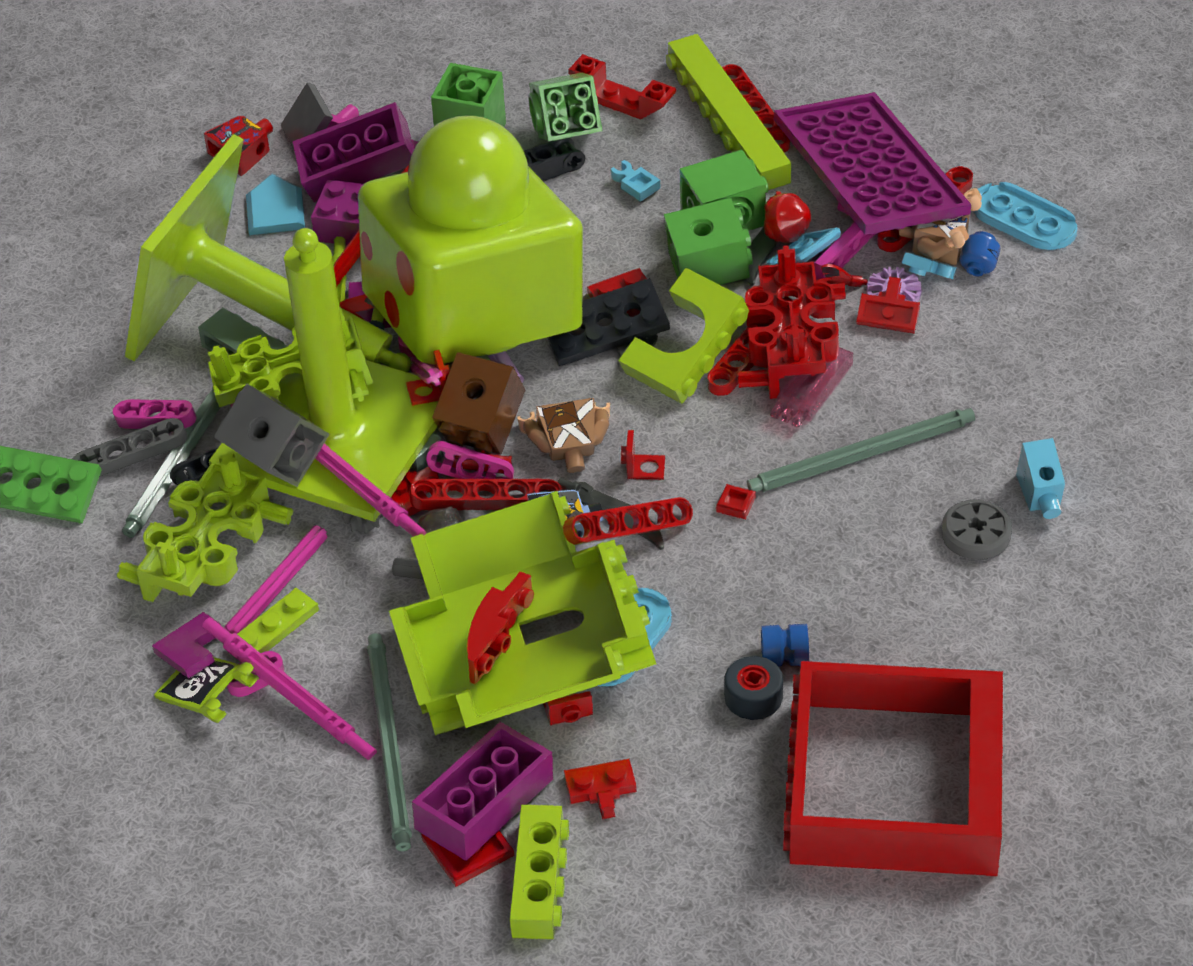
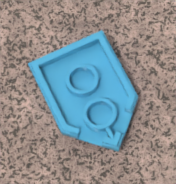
[246,173,305,235]
[766,227,841,265]

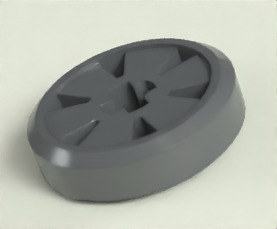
[942,499,1012,560]

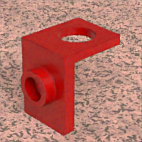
[406,350,450,406]
[621,430,666,480]
[542,691,593,726]

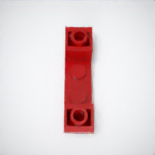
[568,54,676,120]

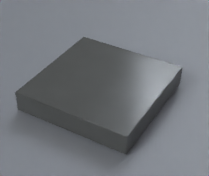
[281,82,333,149]

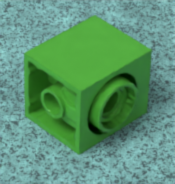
[431,63,506,127]
[528,73,603,141]
[680,150,769,231]
[664,198,753,285]

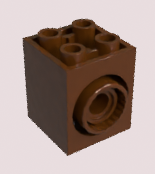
[432,352,526,455]

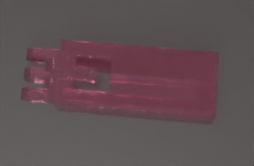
[770,347,853,428]

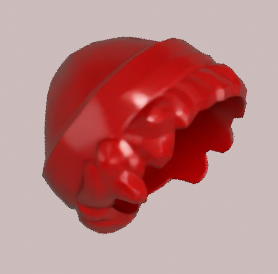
[764,191,811,243]

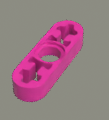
[112,399,197,429]
[426,441,514,479]

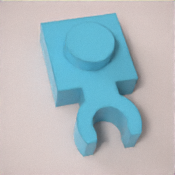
[611,160,661,202]
[902,252,956,279]

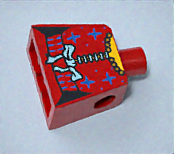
[204,116,273,176]

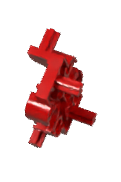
[737,245,846,399]

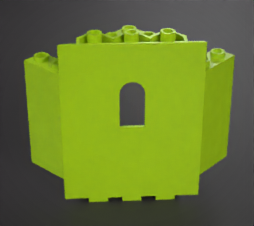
[389,491,657,736]

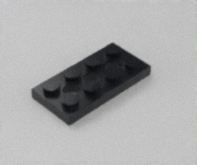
[547,278,670,366]

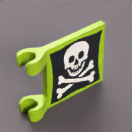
[154,657,259,723]

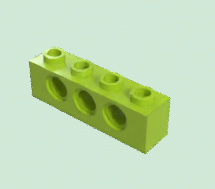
[510,805,569,939]

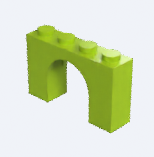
[618,268,749,404]

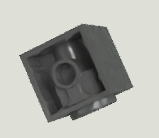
[214,383,330,487]

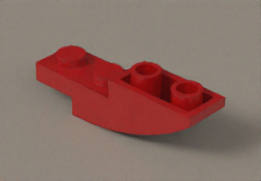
[467,571,534,685]

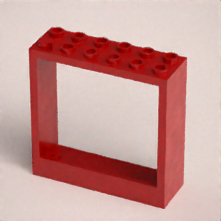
[783,661,1003,876]

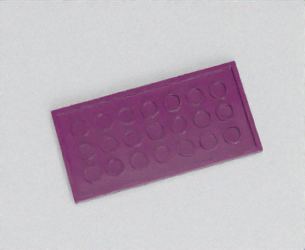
[774,92,971,235]

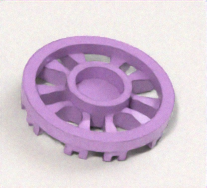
[866,267,921,302]

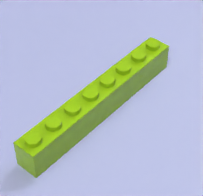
[665,34,791,190]

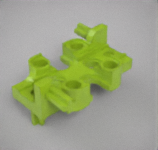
[208,309,373,407]
[117,451,293,602]

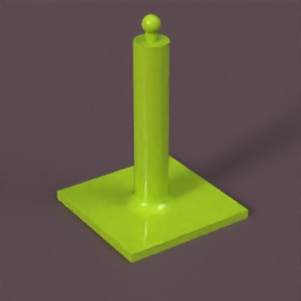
[125,134,411,373]
[209,228,438,522]

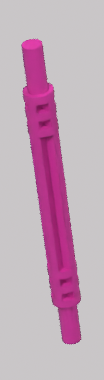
[315,443,427,537]
[202,617,377,760]

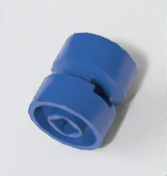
[761,624,809,667]

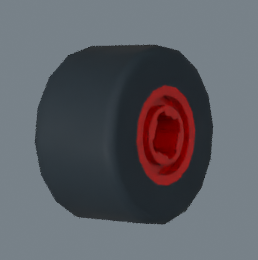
[724,656,783,720]

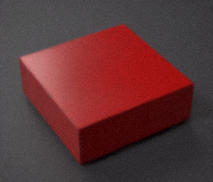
[716,484,756,520]

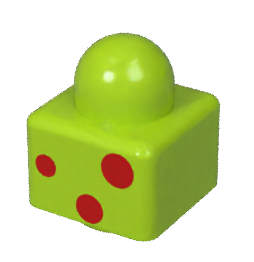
[358,116,583,365]

